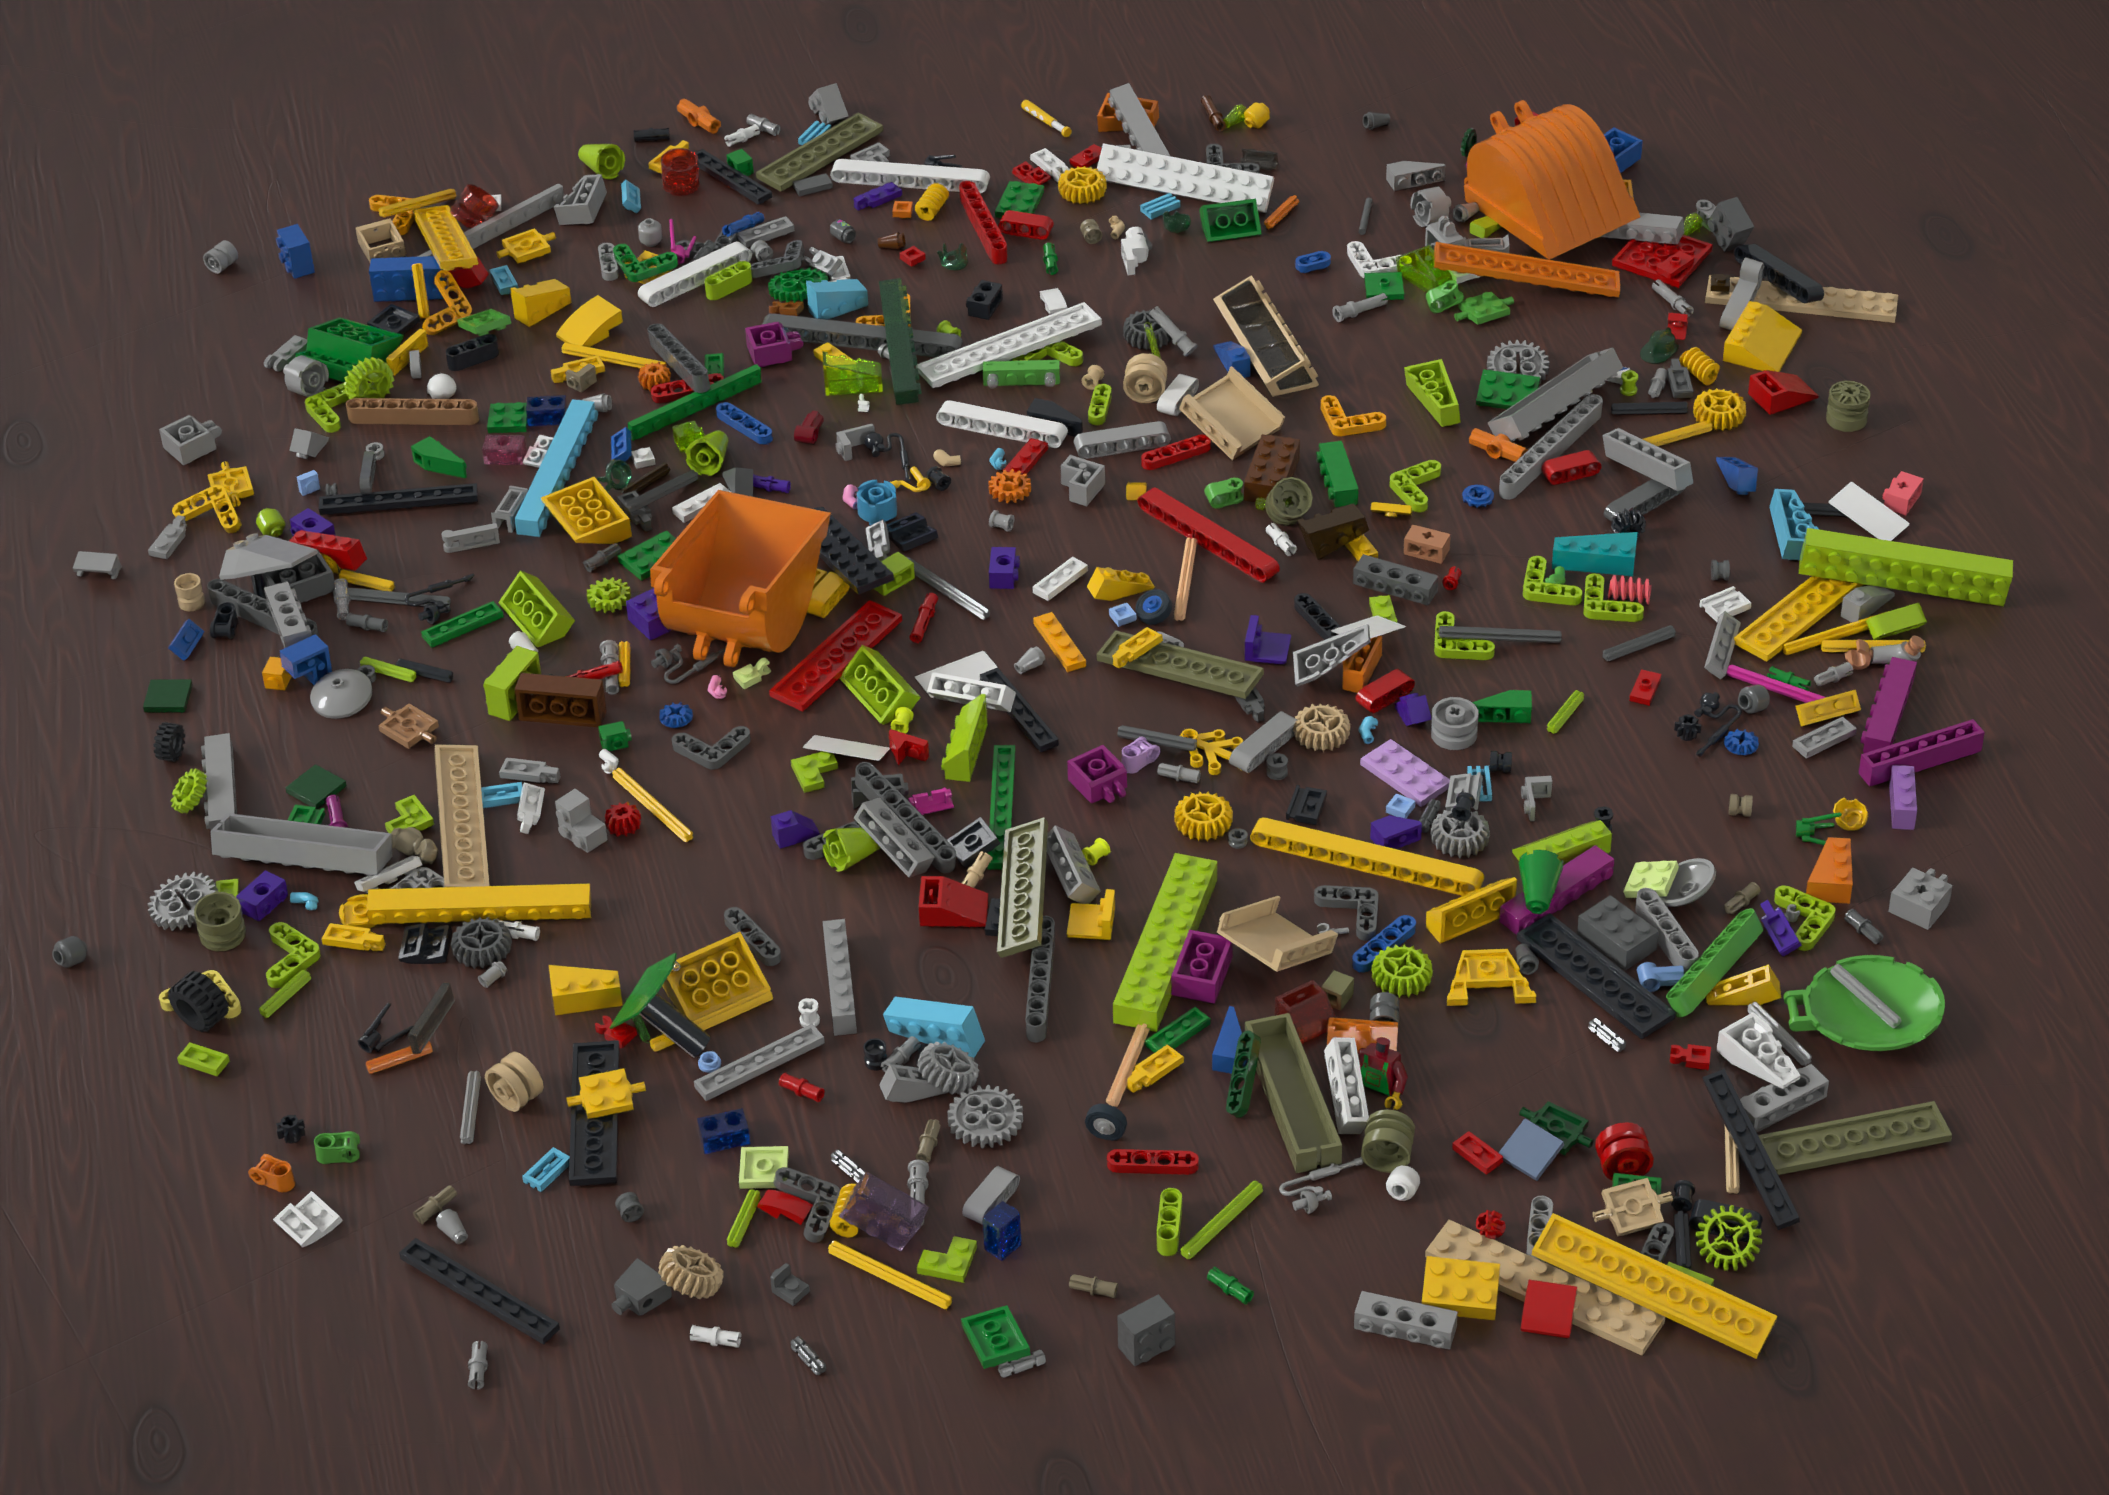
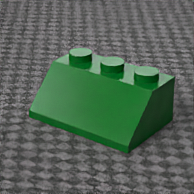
[1199,198,1262,242]

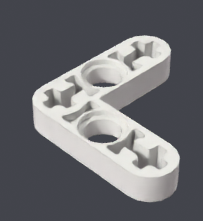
[1347,241,1411,278]

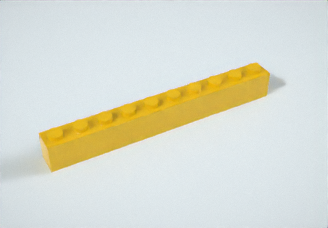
[367,884,591,924]

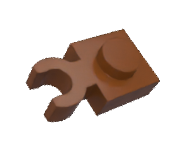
[769,301,804,316]

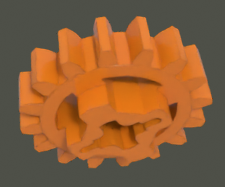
[988,469,1031,503]

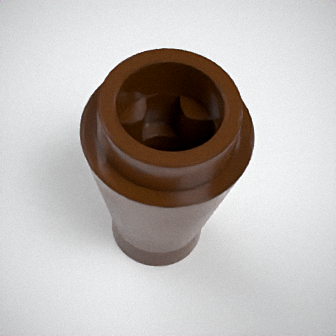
[878,232,906,250]

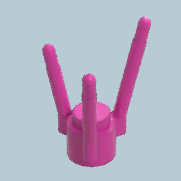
[669,219,697,264]

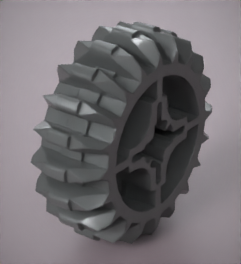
[1123,309,1172,351]
[451,917,512,969]

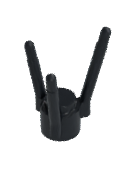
[924,155,962,168]
[357,1002,414,1053]

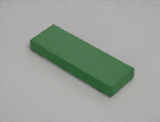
[1145,1007,1211,1053]

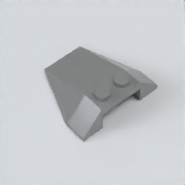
[219,533,318,580]

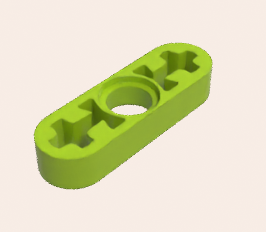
[1088,384,1112,425]

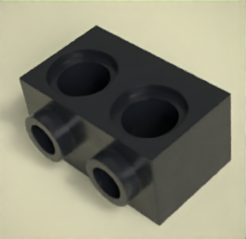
[966,280,1003,320]

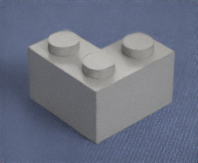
[808,83,848,126]
[1061,455,1105,506]
[555,789,608,853]

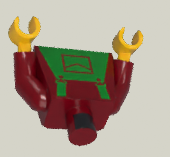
[1357,1037,1408,1110]

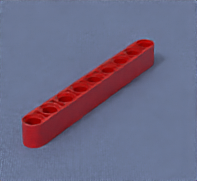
[1137,487,1280,582]

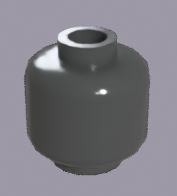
[1738,685,1770,713]
[52,936,87,968]

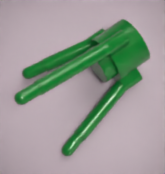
[1796,812,1842,845]

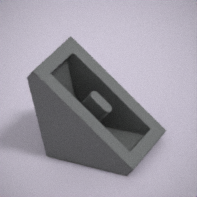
[722,467,753,497]

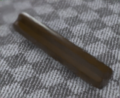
[622,463,671,494]

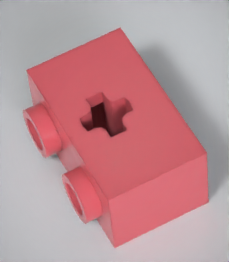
[1882,471,1924,516]

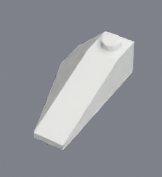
[1716,1012,1800,1089]

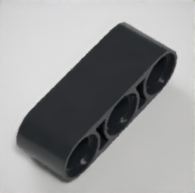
[445,334,499,371]
[1689,1199,1763,1242]

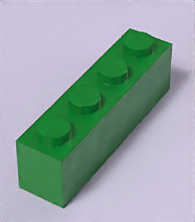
[1316,441,1359,507]

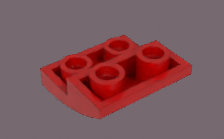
[1521,1279,1578,1338]

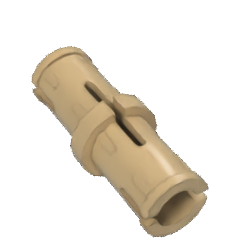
[962,851,992,888]

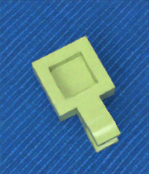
[733,658,771,689]

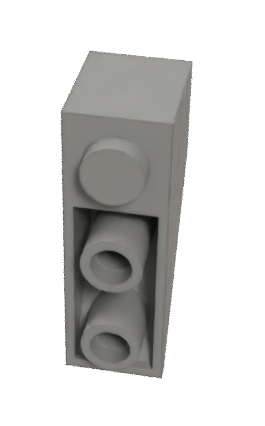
[1386,161,1445,191]

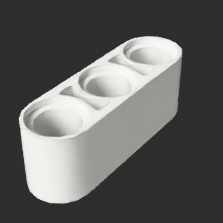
[1157,374,1199,416]

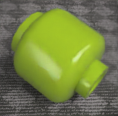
[256,508,286,537]

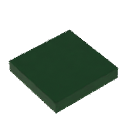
[143,679,193,712]
[285,764,347,809]

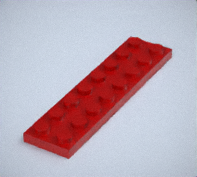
[769,600,903,712]

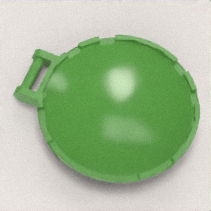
[1783,955,1945,1051]

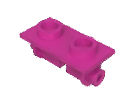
[908,787,954,815]

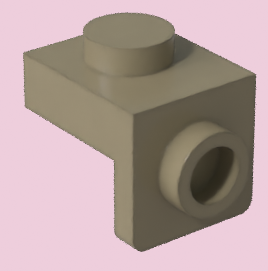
[566,364,597,392]

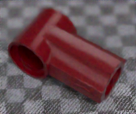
[794,410,824,445]

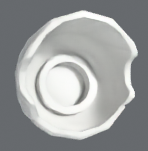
[427,373,456,399]

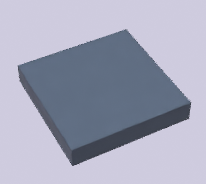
[1499,1119,1564,1181]

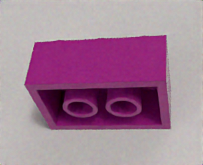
[1171,930,1233,1003]

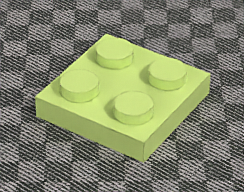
[1623,861,1679,898]
[739,1146,789,1189]

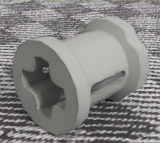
[989,510,1015,532]

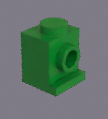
[598,721,632,751]

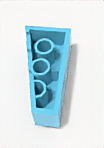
[1769,489,1819,560]
[883,997,985,1058]

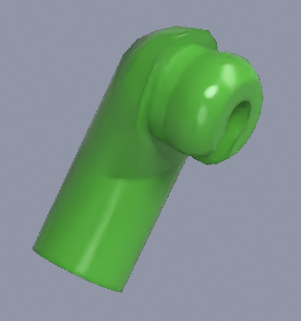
[1545,566,1565,585]

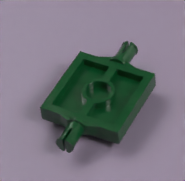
[1519,1101,1594,1156]

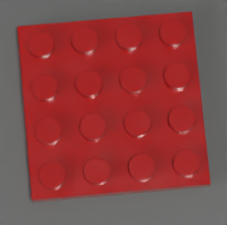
[1612,235,1713,288]

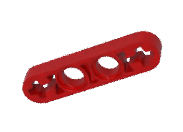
[651,373,724,403]
[1141,435,1211,470]
[1107,1149,1199,1175]

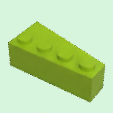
[1404,359,1461,427]

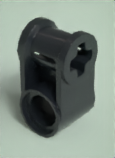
[210,602,239,639]

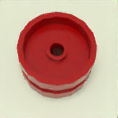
[1595,1122,1654,1181]

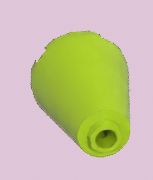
[578,144,625,180]
[685,430,729,476]
[823,828,881,872]

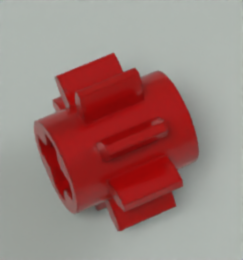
[1476,1210,1506,1240]

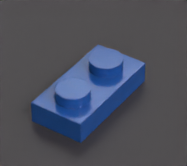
[611,427,632,465]
[168,619,205,661]

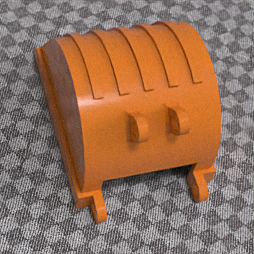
[1464,100,1640,260]
[650,490,831,667]

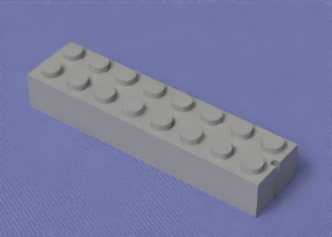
[1488,347,1623,442]
[211,813,392,876]

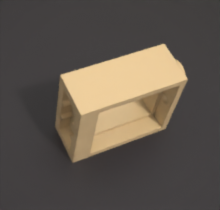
[356,218,406,263]

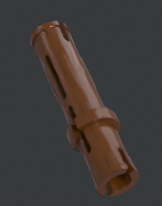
[1201,95,1226,131]

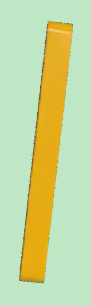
[1250,818,1485,896]

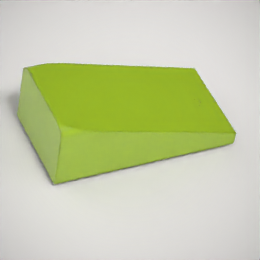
[1470,216,1502,238]

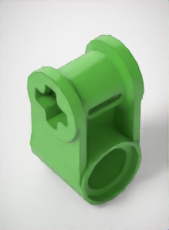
[1426,280,1464,313]
[1204,478,1244,509]
[314,1131,360,1164]

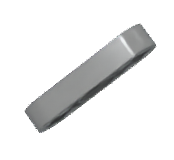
[598,243,619,281]

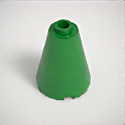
[1519,850,1563,914]

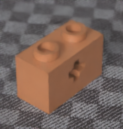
[1404,525,1451,564]

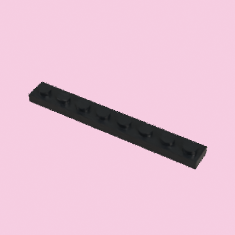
[319,483,478,515]
[1703,1069,1800,1230]
[399,1238,560,1345]

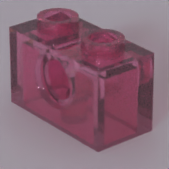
[482,435,527,465]

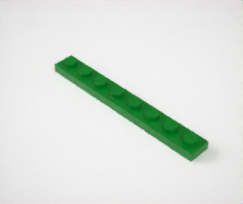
[628,364,761,441]
[988,745,1016,869]

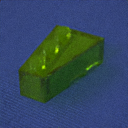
[1396,245,1452,292]
[822,351,883,396]

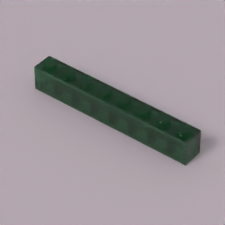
[879,278,922,405]

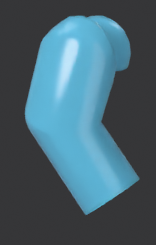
[989,448,1007,470]
[1359,716,1378,744]
[290,892,319,910]

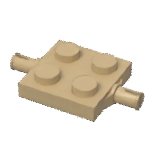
[1593,1178,1673,1237]

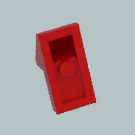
[1666,313,1688,340]
[889,729,929,765]

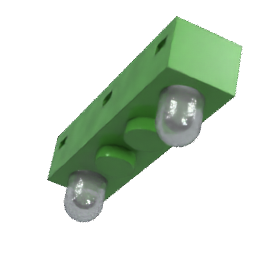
[983,360,1060,389]

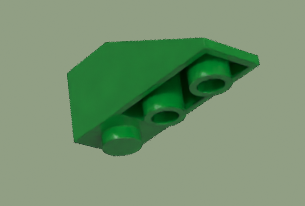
[411,436,467,478]
[1472,690,1532,723]

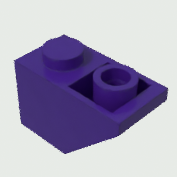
[1394,693,1432,726]

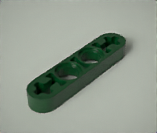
[1226,1030,1261,1118]

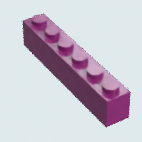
[1861,657,1917,753]
[1859,719,1985,787]
[1499,845,1614,935]

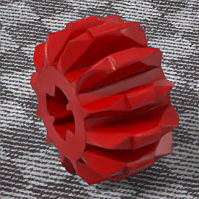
[604,802,641,837]

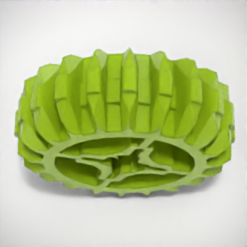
[343,357,394,399]
[1372,944,1433,998]
[1696,1205,1762,1271]

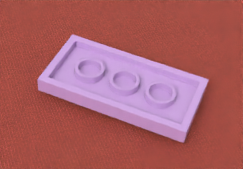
[1360,739,1450,807]

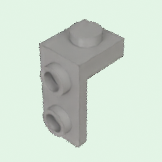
[836,424,875,461]
[1521,776,1552,821]

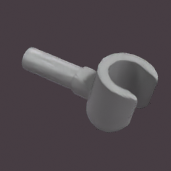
[1784,904,1800,922]
[1317,923,1349,934]

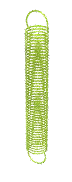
[1144,323,1162,360]

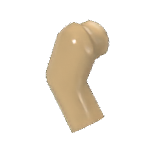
[1109,216,1125,239]
[933,449,961,467]

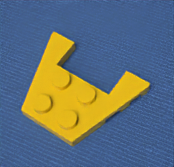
[1447,949,1536,1006]

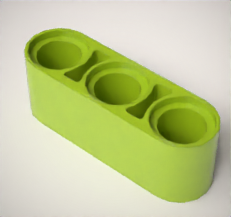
[705,261,752,300]
[1866,603,1927,640]
[1157,1188,1182,1256]

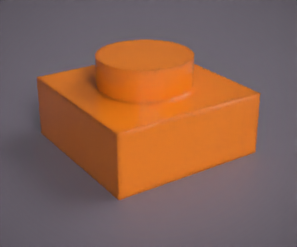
[892,201,913,219]

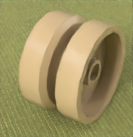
[1123,353,1167,403]
[485,1052,544,1112]

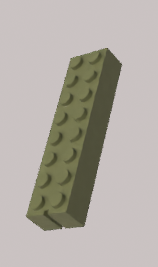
[1245,1013,1342,1173]

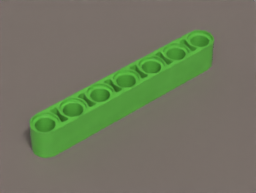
[1666,909,1763,1017]

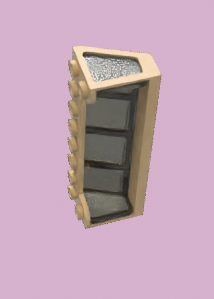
[1213,275,1319,397]

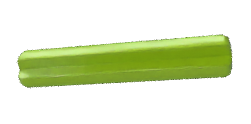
[360,656,417,682]
[1547,690,1584,734]
[259,970,311,1018]
[727,1189,761,1248]

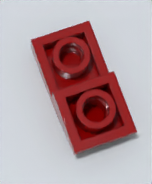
[1012,161,1051,185]
[757,1190,813,1225]

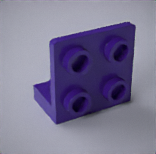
[1245,615,1291,664]

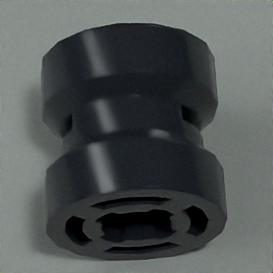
[1489,751,1512,773]
[863,1038,887,1071]

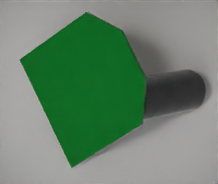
[609,953,711,1058]

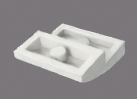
[273,1191,343,1247]

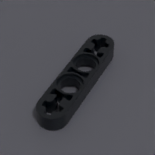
[1294,593,1341,640]

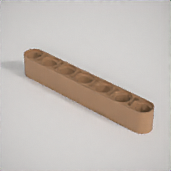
[346,398,479,425]

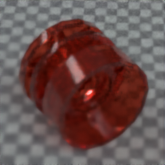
[661,148,700,196]
[450,184,499,229]

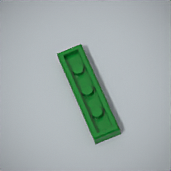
[421,601,504,648]

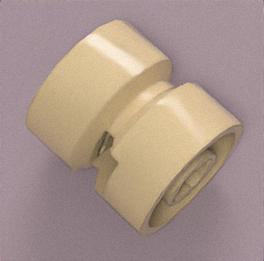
[174,573,205,612]

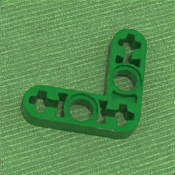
[613,244,678,282]

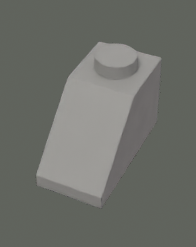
[289,428,329,459]

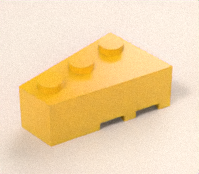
[510,279,572,327]
[549,965,623,1015]

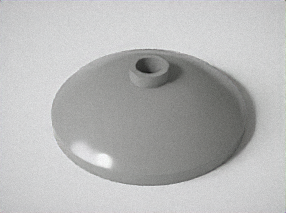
[310,669,372,719]
[1660,858,1716,907]

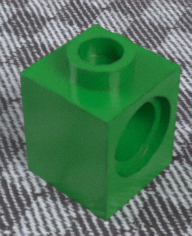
[726,149,754,176]

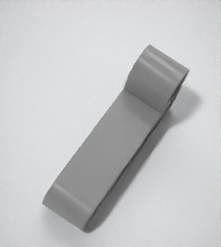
[1719,257,1764,330]

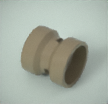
[1080,219,1102,244]
[1729,794,1753,817]

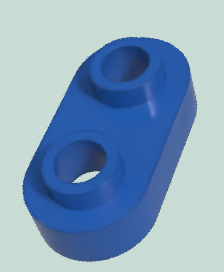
[1295,251,1331,273]

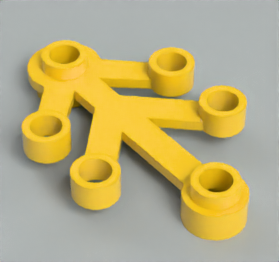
[1180,729,1243,775]

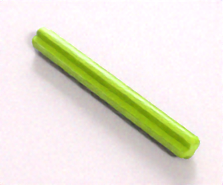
[1181,1181,1263,1259]

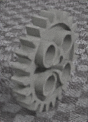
[1487,340,1549,384]
[148,872,219,931]
[948,1085,1023,1148]

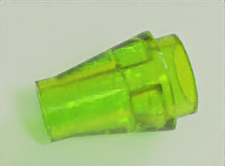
[1223,104,1247,128]
[1683,213,1703,236]

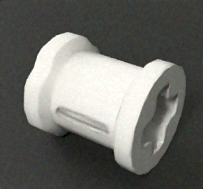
[798,998,820,1027]

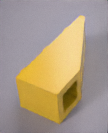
[1087,567,1155,601]

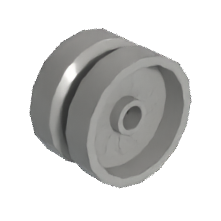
[1431,697,1478,750]

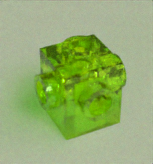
[673,420,704,453]

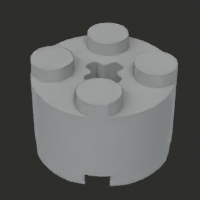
[1411,187,1451,227]
[283,355,329,397]

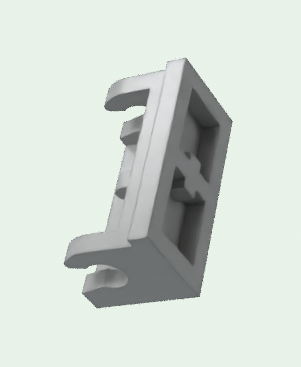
[73,551,122,579]

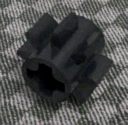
[1674,714,1701,741]
[276,1115,306,1144]

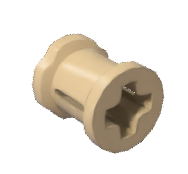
[1082,365,1104,390]

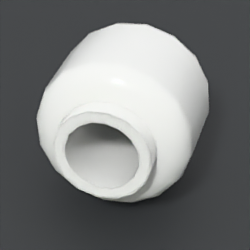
[1386,1165,1420,1201]

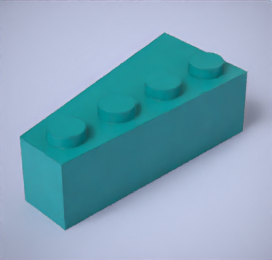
[1552,532,1638,576]

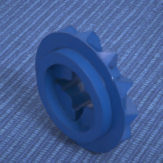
[1462,485,1494,508]
[659,702,693,728]
[1724,729,1759,755]

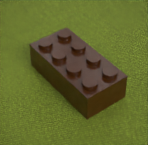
[1244,434,1300,503]
[515,673,607,727]

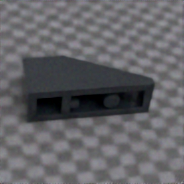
[1027,398,1083,437]

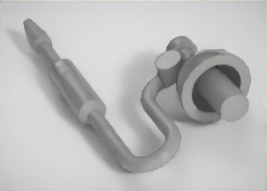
[1279,1157,1364,1214]

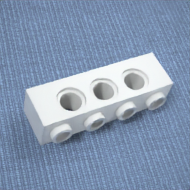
[927,672,1016,712]
[1324,1037,1369,1134]

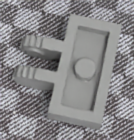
[850,143,890,162]

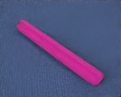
[1726,665,1826,703]

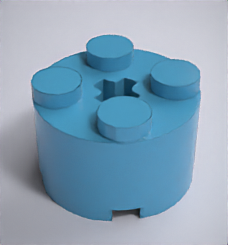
[857,480,897,525]

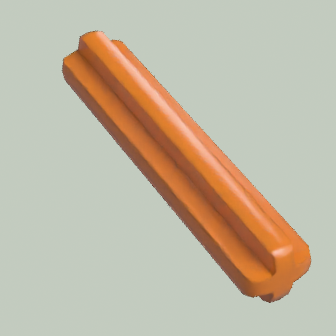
[1264,195,1299,229]
[366,1040,433,1074]

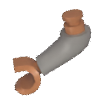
[1845,636,1925,670]

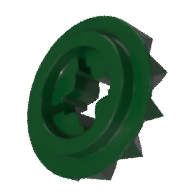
[1460,128,1477,157]

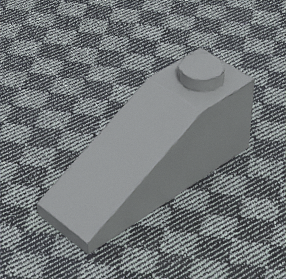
[1841,585,1895,622]
[879,1064,949,1103]

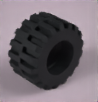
[168,971,229,1032]

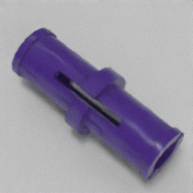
[753,474,791,493]

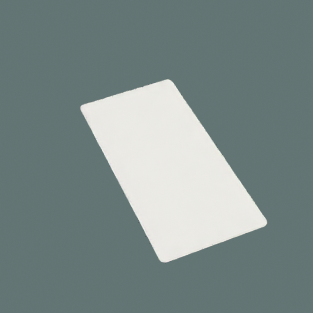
[1829,482,1909,541]
[1331,616,1406,639]
[915,651,997,698]
[803,735,890,761]

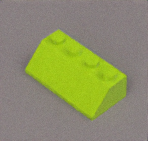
[498,570,575,647]
[839,645,921,725]
[941,694,988,782]
[1512,820,1612,866]

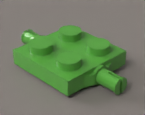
[1454,292,1514,325]

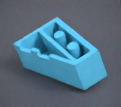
[806,279,868,320]

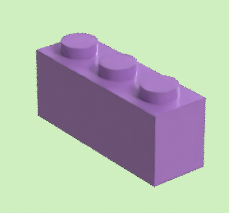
[1889,765,1917,830]

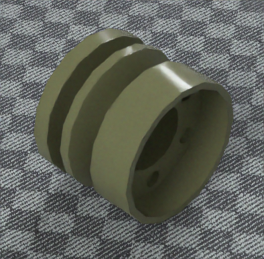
[1826,381,1870,432]
[1265,477,1313,526]
[194,892,246,951]
[1361,1109,1415,1173]

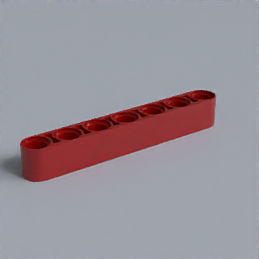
[959,181,1007,265]

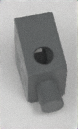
[612,1258,672,1315]

